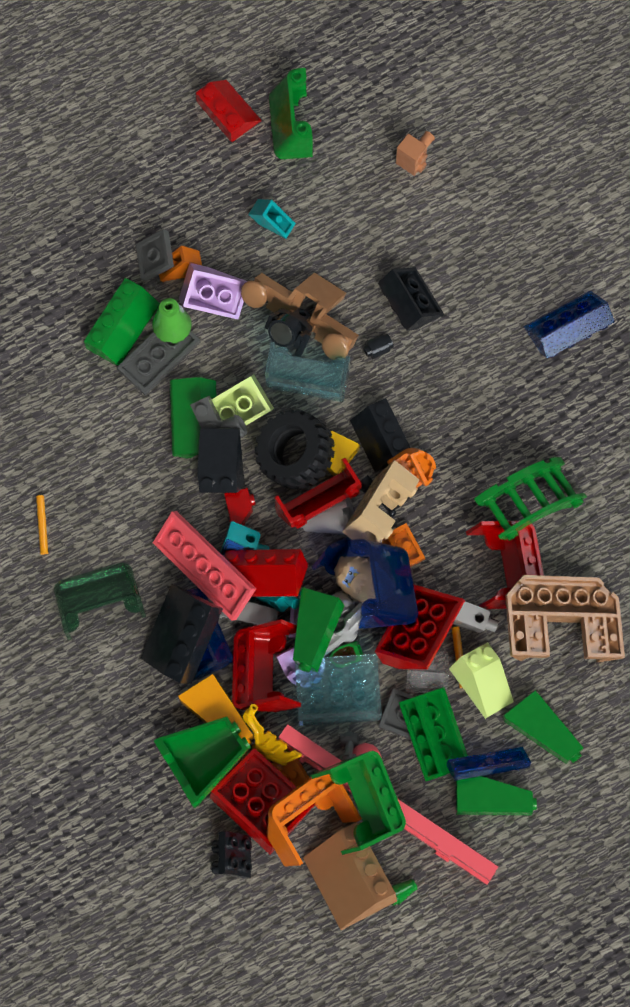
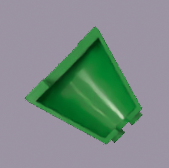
[154,717,251,808]

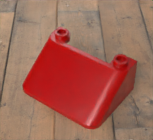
[274,458,362,529]

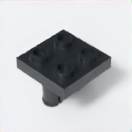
[211,831,252,878]

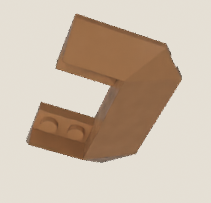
[505,575,625,662]

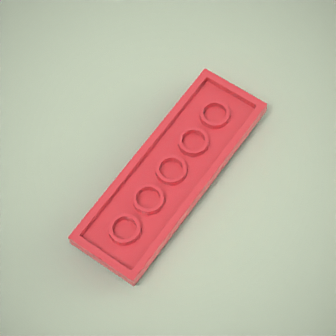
[153,511,257,621]

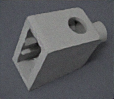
[453,601,499,633]

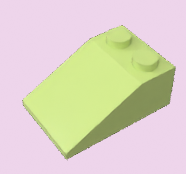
[211,374,274,425]
[449,642,514,719]

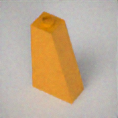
[178,674,254,745]

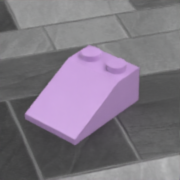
[179,263,247,319]

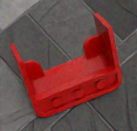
[466,521,544,609]
[232,619,301,712]

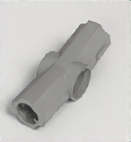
[324,603,372,656]

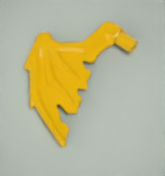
[243,704,302,766]

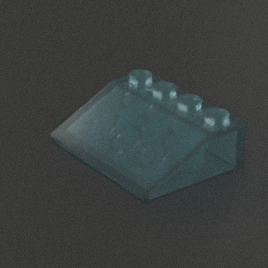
[295,654,382,726]

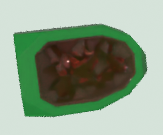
[328,641,365,668]

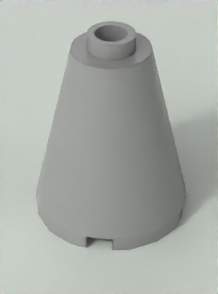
[301,497,354,534]

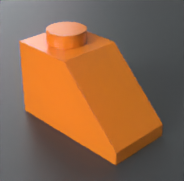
[159,246,202,282]

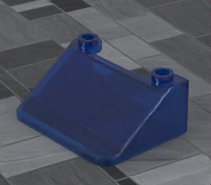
[346,539,418,629]

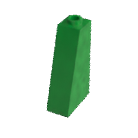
[293,587,345,672]
[503,690,583,764]
[456,770,537,816]

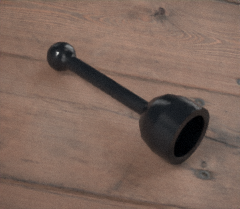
[360,475,396,517]

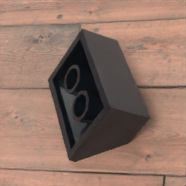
[378,267,445,331]
[350,398,411,472]

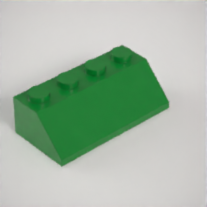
[84,278,160,366]

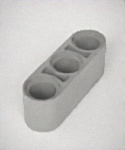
[219,602,279,627]

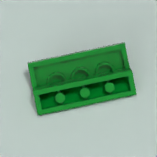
[170,377,217,458]
[399,687,471,781]

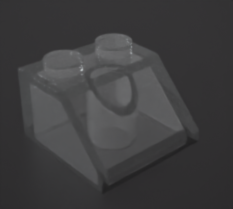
[406,651,449,693]

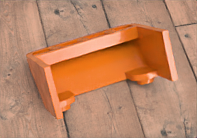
[267,770,362,867]

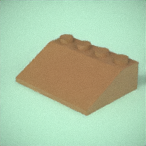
[303,822,397,930]

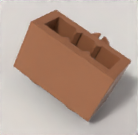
[396,131,435,176]

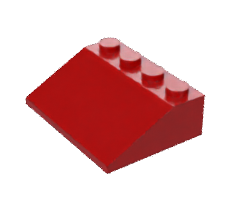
[375,584,465,669]
[210,748,315,855]

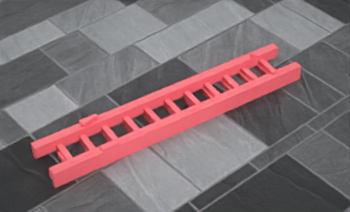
[279,724,498,885]

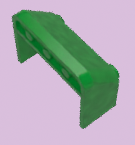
[311,751,406,855]

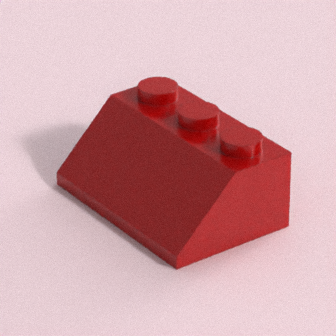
[196,80,262,142]

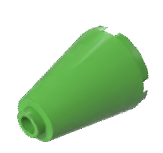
[152,298,192,343]

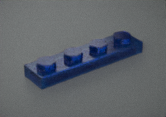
[446,747,531,781]

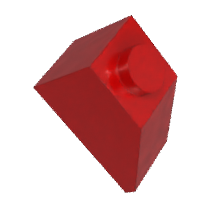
[224,488,255,526]

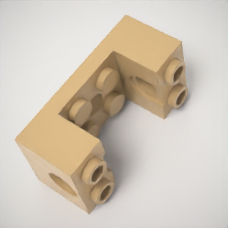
[342,460,419,552]

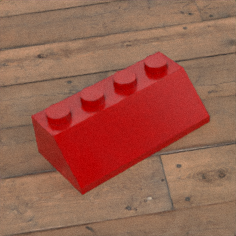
[224,549,308,597]

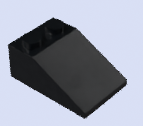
[198,428,245,493]

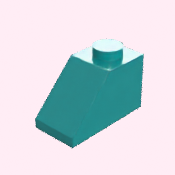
[248,199,296,239]

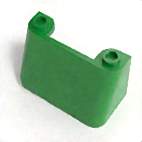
[269,68,313,159]

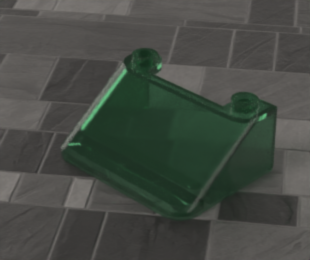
[54,563,146,640]

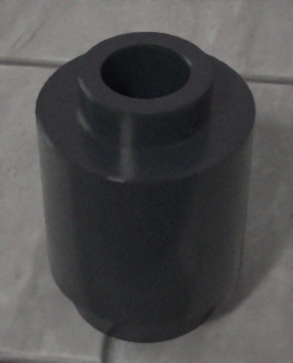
[363,334,394,359]

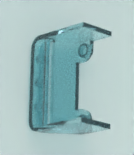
[265,342,350,402]

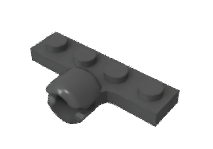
[190,396,247,468]

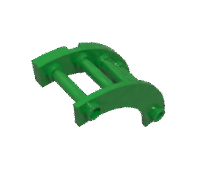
[474,457,587,541]

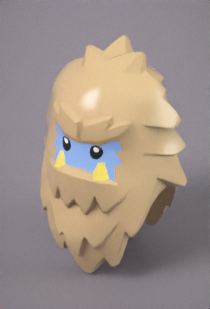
[334,555,394,605]

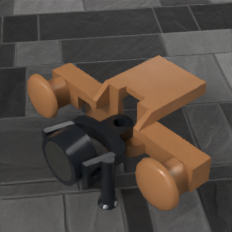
[241,273,359,362]

